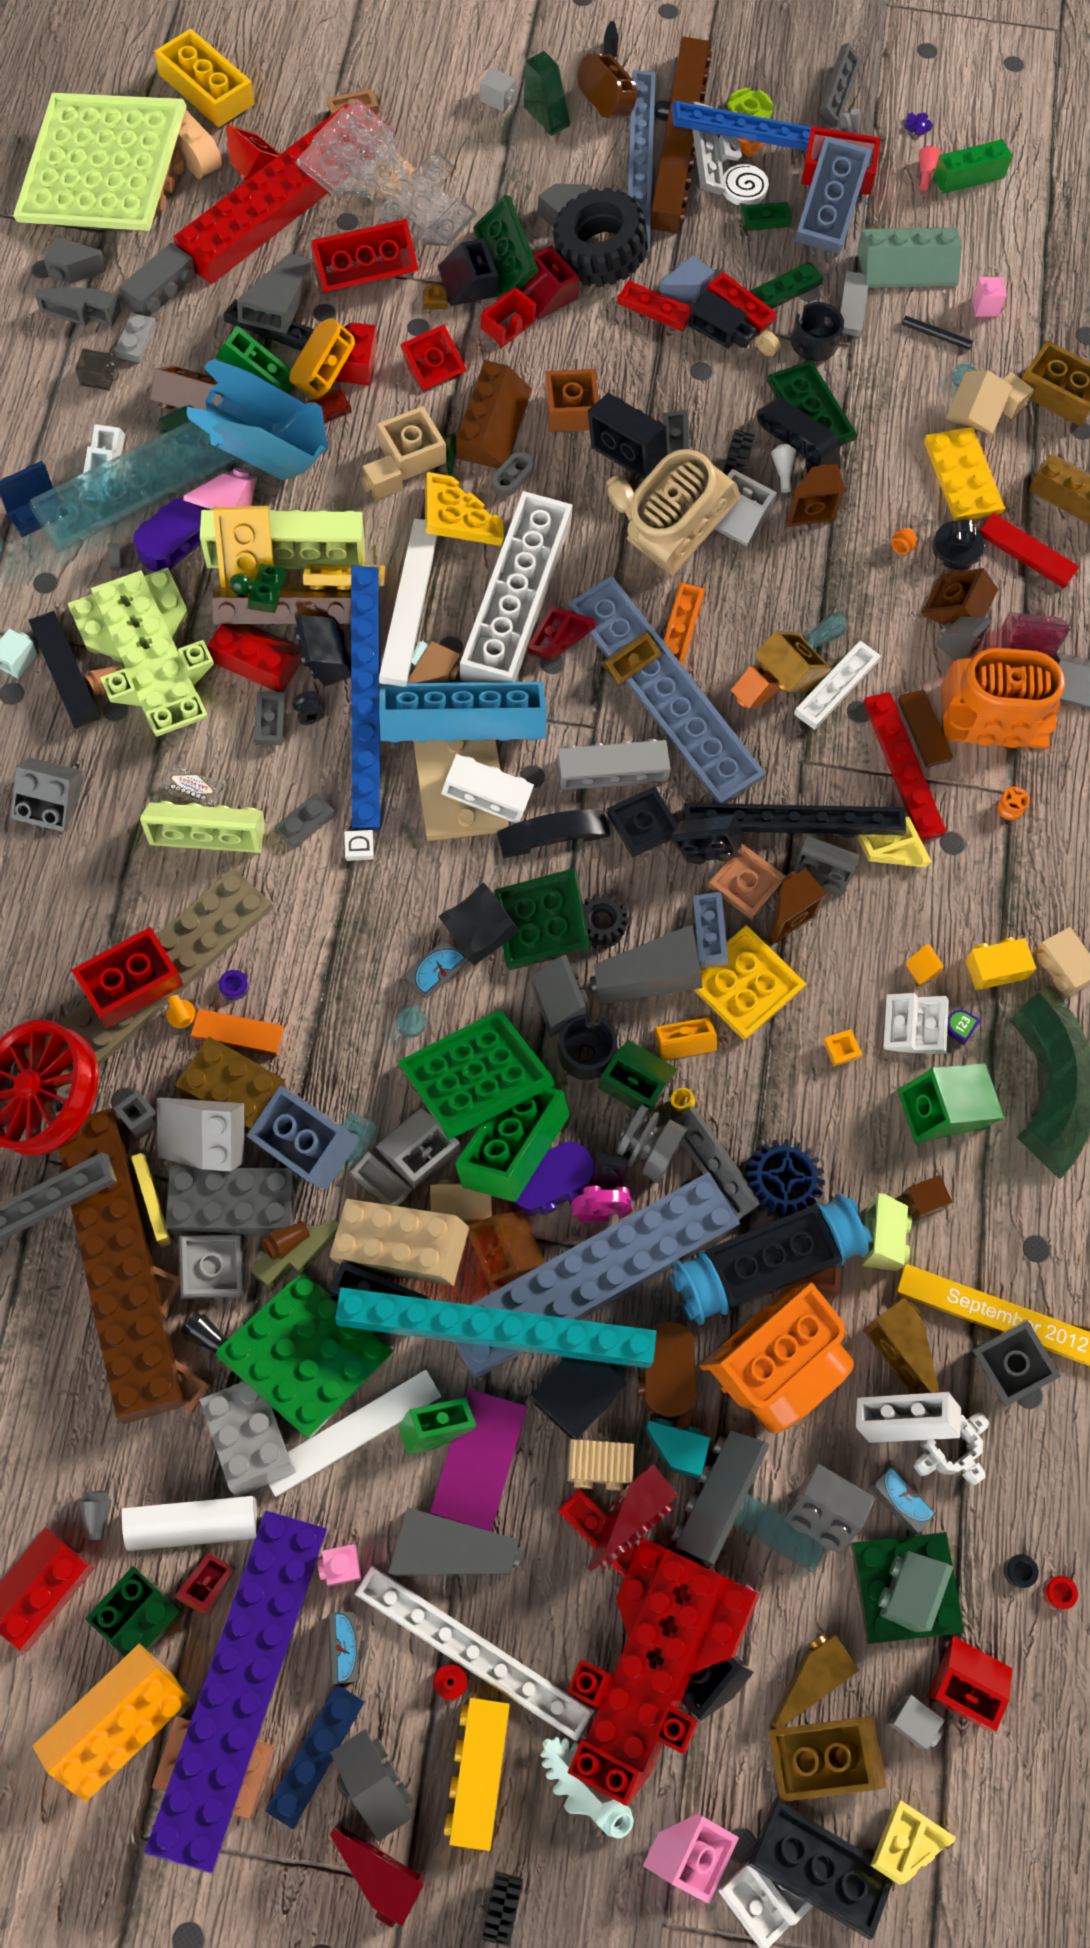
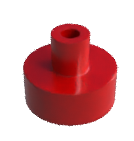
[434,1664,467,1700]

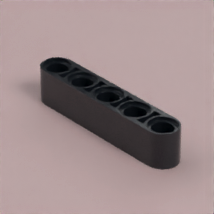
[28,610,100,729]

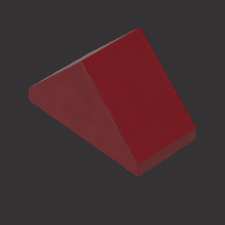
[175,1553,236,1616]

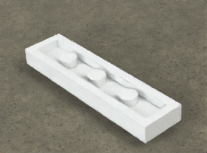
[794,641,881,730]

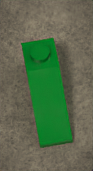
[216,326,293,393]

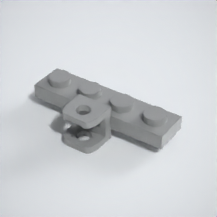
[692,101,742,195]

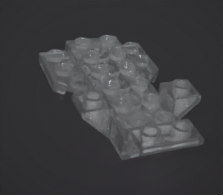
[296,98,477,247]

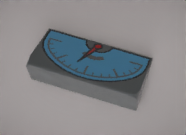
[404,940,469,998]
[869,1465,936,1536]
[328,1612,359,1684]

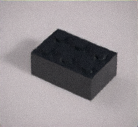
[587,393,668,480]

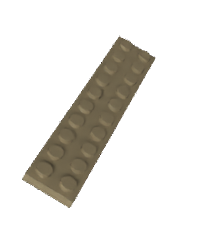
[25,868,273,1094]

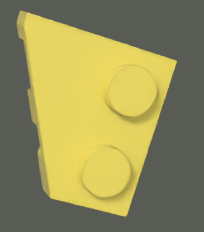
[857,816,931,867]
[871,1800,956,1885]

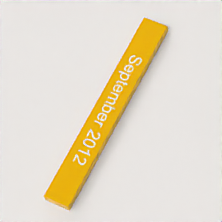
[895,1264,1090,1366]

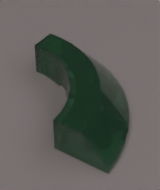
[1010,985,1090,1179]

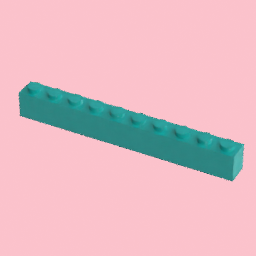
[335,1288,657,1369]

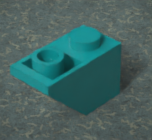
[645,1418,710,1479]

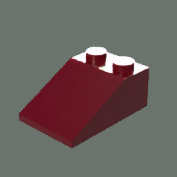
[329,1823,425,1928]

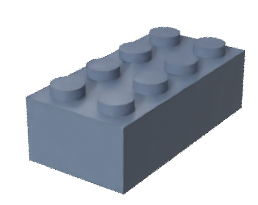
[794,136,872,255]

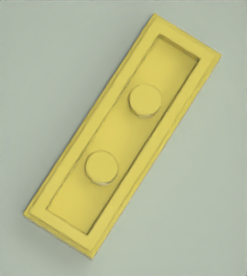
[131,1153,172,1248]

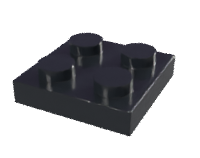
[606,787,678,858]

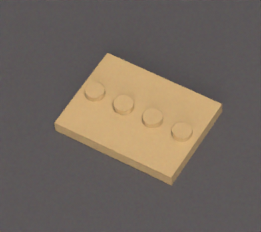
[413,739,509,841]

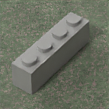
[556,739,671,791]

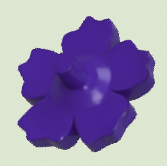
[904,112,933,135]

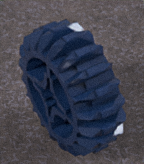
[744,1139,825,1219]

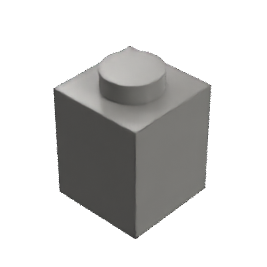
[480,68,517,112]
[887,1695,945,1749]

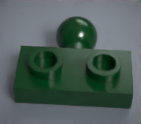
[230,564,286,613]

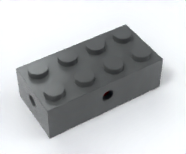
[166,1167,296,1236]

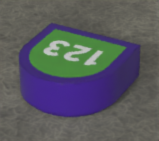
[947,1010,980,1045]

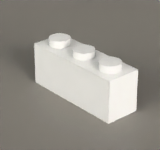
[441,754,534,823]
[856,1392,961,1443]

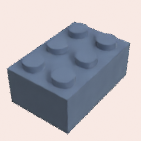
[247,1086,360,1190]

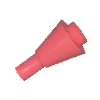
[919,146,942,190]

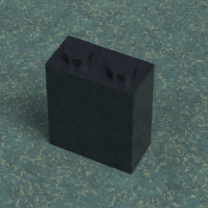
[529,1357,627,1440]

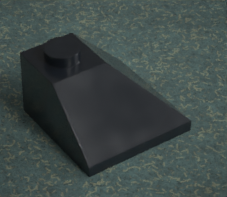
[659,1655,754,1721]

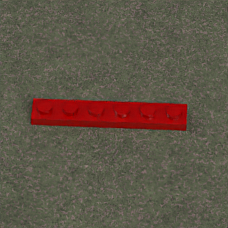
[863,692,946,841]

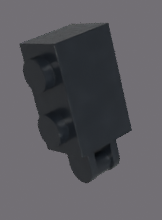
[688,290,757,349]

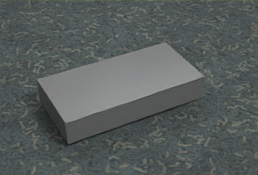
[349,1151,414,1207]

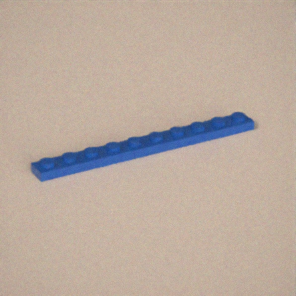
[351,566,380,830]

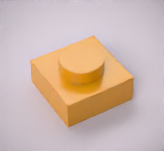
[823,1029,862,1067]

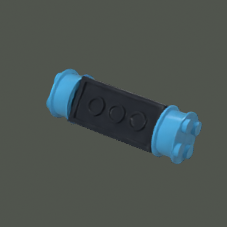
[670,1194,872,1325]

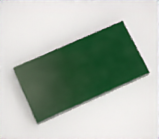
[473,194,539,299]
[767,360,857,446]

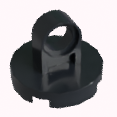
[932,519,985,570]

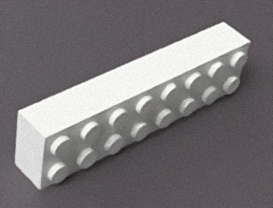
[460,491,573,683]

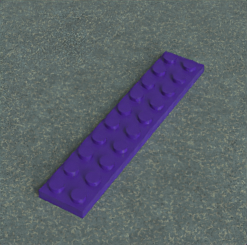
[144,1510,327,1875]

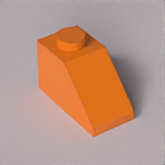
[730,665,782,708]

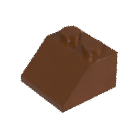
[785,464,845,527]
[922,568,998,626]
[769,868,827,945]

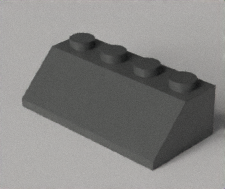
[671,1430,770,1568]

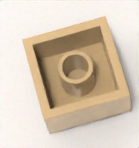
[377,406,446,481]

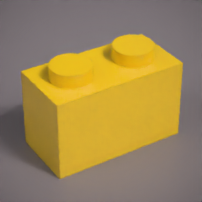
[965,937,1037,991]

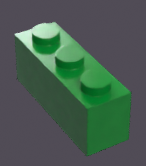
[933,139,1013,194]

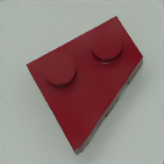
[526,606,597,661]

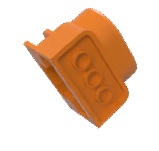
[941,648,1065,749]
[698,1282,854,1434]

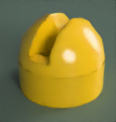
[670,1088,695,1113]

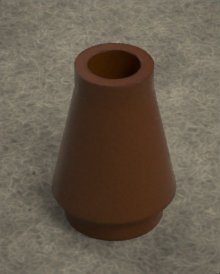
[261,1221,310,1261]

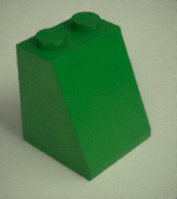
[897,1063,1004,1144]

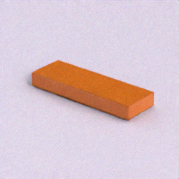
[191,1009,284,1056]

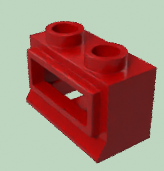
[481,287,537,348]

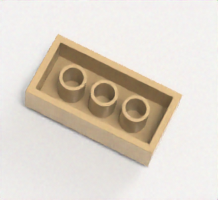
[329,1199,469,1286]

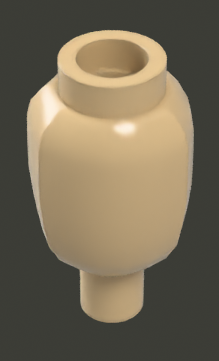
[606,475,634,521]

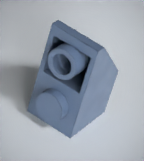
[659,255,715,302]

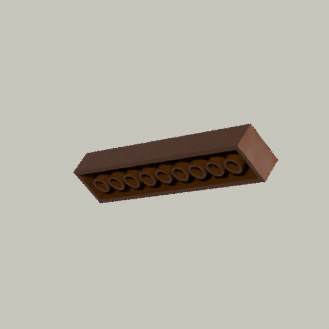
[58,1108,186,1425]

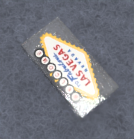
[161,764,224,807]

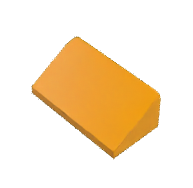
[653,1017,717,1061]

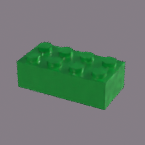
[455,1088,570,1202]

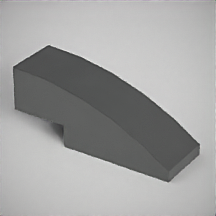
[35,287,121,326]

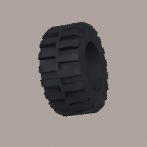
[553,188,649,287]

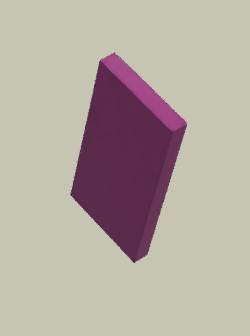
[430,1388,528,1532]

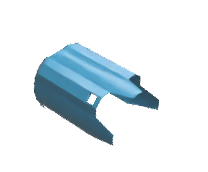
[187,359,328,480]

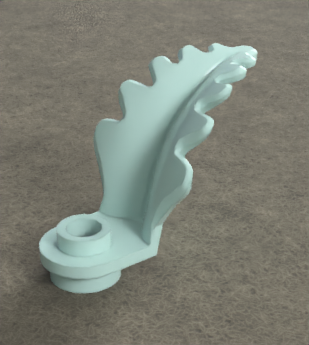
[541,1737,634,1838]

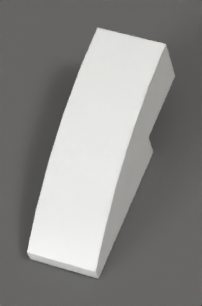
[79,424,125,503]

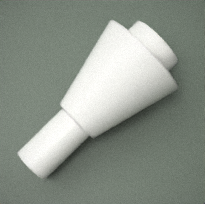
[771,444,796,493]

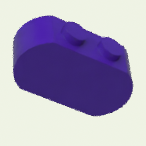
[134,498,203,572]
[509,1141,594,1216]

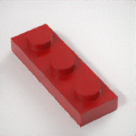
[706,272,777,334]
[617,280,692,332]

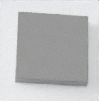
[178,1234,244,1299]

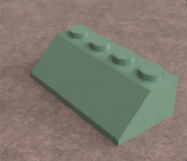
[857,227,962,288]

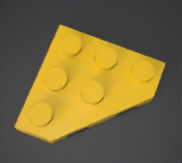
[425,472,504,546]

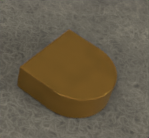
[423,284,448,310]

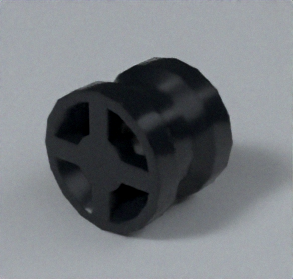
[292,691,325,725]

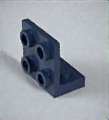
[0,461,68,537]

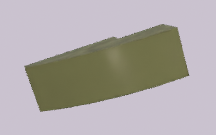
[250,1220,339,1291]

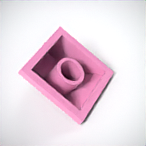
[184,468,257,510]
[643,1814,739,1904]

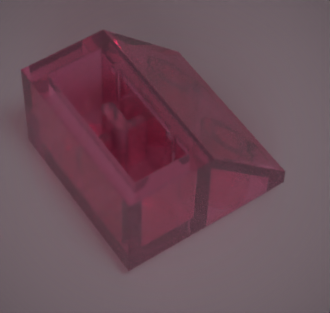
[1002,612,1070,658]

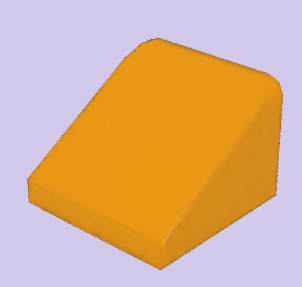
[906,944,943,985]

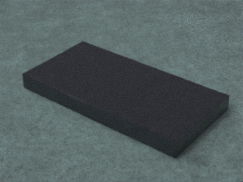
[747,1799,893,1940]

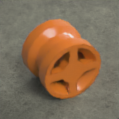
[997,786,1030,821]

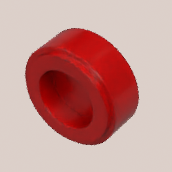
[1043,1576,1078,1610]

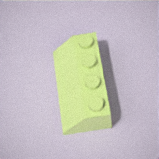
[140,801,265,853]

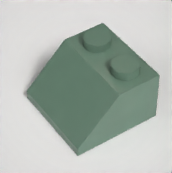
[878,1551,954,1632]

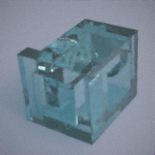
[342,1111,377,1162]

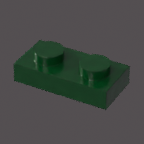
[740,202,792,231]

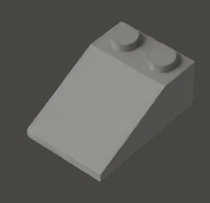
[157,1098,245,1171]

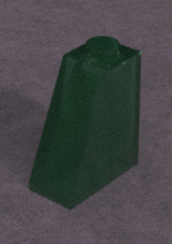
[524,51,570,136]

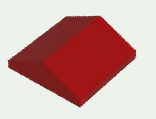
[400,324,467,391]

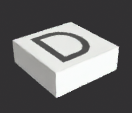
[345,830,374,861]

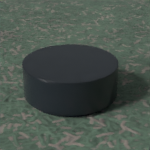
[1004,1554,1039,1588]

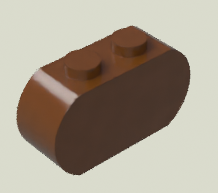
[578,54,637,118]
[637,1322,696,1421]

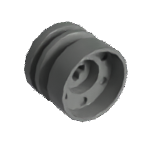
[615,1105,688,1184]

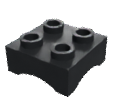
[438,882,520,966]

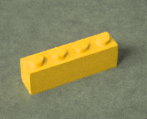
[444,1698,510,1851]

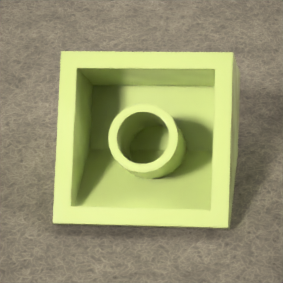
[862,1193,912,1271]

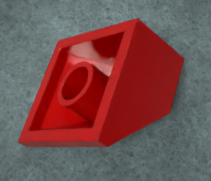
[226,124,280,180]

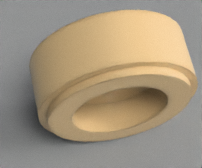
[756,330,781,356]

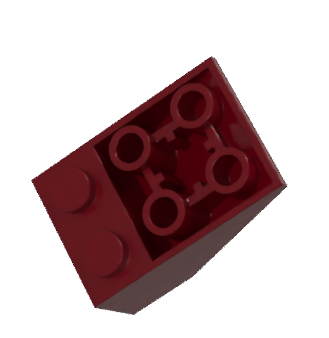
[588,1465,678,1572]

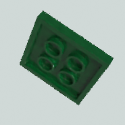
[494,868,591,970]
[851,1532,965,1644]

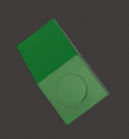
[398,1397,476,1455]

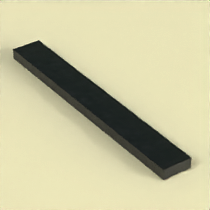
[684,803,906,835]

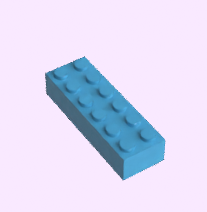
[379,682,546,743]

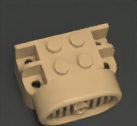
[626,449,741,577]

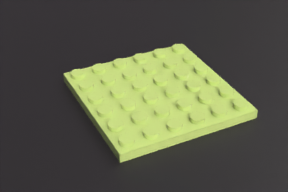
[13,93,187,231]

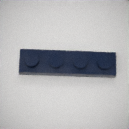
[264,1684,365,1829]

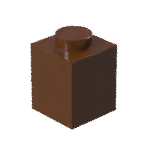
[901,1175,953,1222]

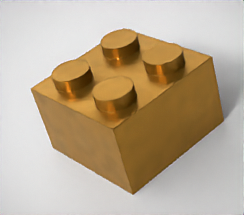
[754,631,832,692]

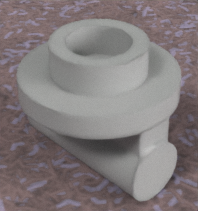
[837,109,860,134]

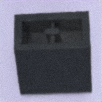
[438,238,498,306]
[294,615,351,687]
[672,815,742,864]

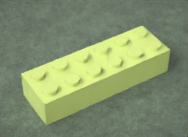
[200,510,365,569]

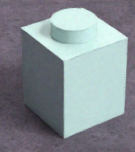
[0,628,37,679]

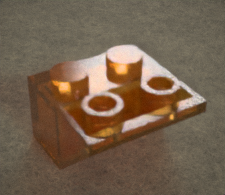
[467,1211,545,1290]

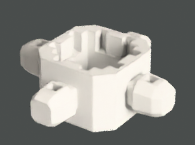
[913,1413,989,1485]

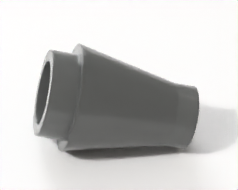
[79,1491,112,1540]

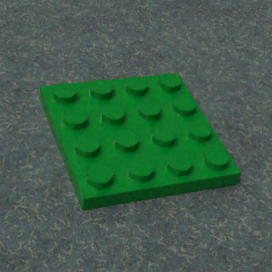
[398,1010,555,1140]
[215,1271,393,1440]

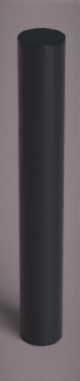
[902,315,974,350]

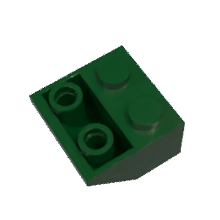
[598,1040,678,1117]
[85,1566,186,1657]

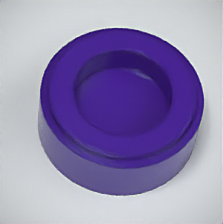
[219,970,249,1000]

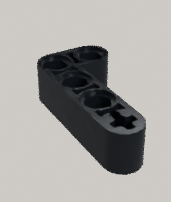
[756,398,841,473]

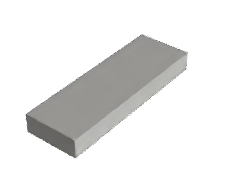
[840,271,869,337]

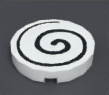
[722,164,769,206]

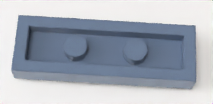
[693,892,729,968]

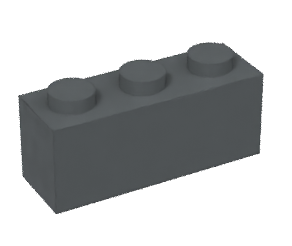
[119,243,196,317]

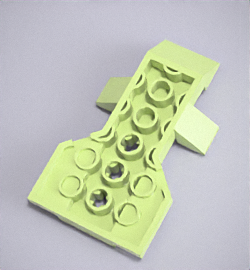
[67,568,214,737]

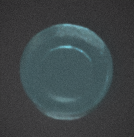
[952,364,977,387]
[397,1007,426,1038]

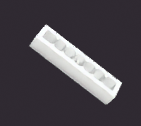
[122,1496,257,1551]

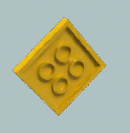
[694,925,806,1041]

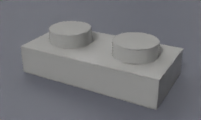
[115,313,156,363]

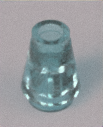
[808,611,848,647]

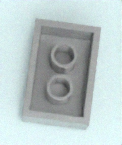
[199,1381,296,1498]

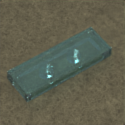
[733,1494,826,1573]

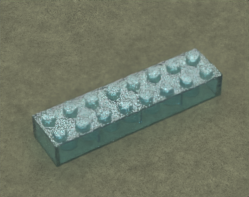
[29,421,241,554]

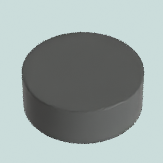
[108,543,121,570]

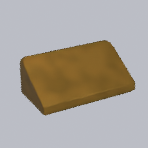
[601,632,662,685]

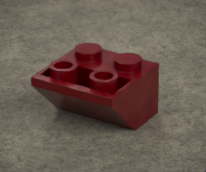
[520,245,580,320]

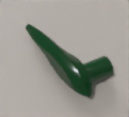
[440,433,457,475]

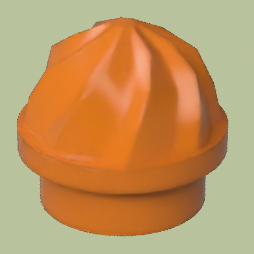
[891,527,918,555]

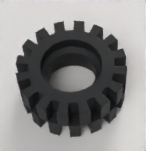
[723,429,755,475]
[583,893,628,948]
[482,1871,523,1946]

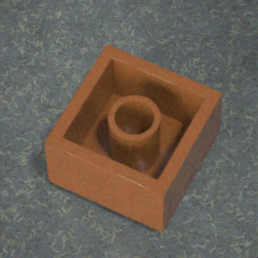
[544,369,599,432]

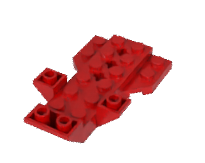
[567,1537,760,1806]

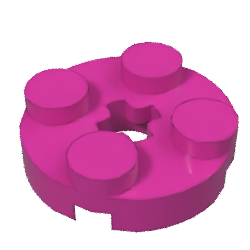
[571,1186,633,1223]

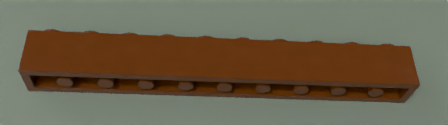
[650,36,712,233]

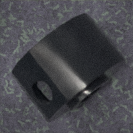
[791,302,844,361]
[558,1014,617,1080]

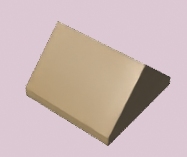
[946,370,1013,435]

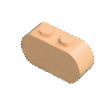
[175,110,222,179]

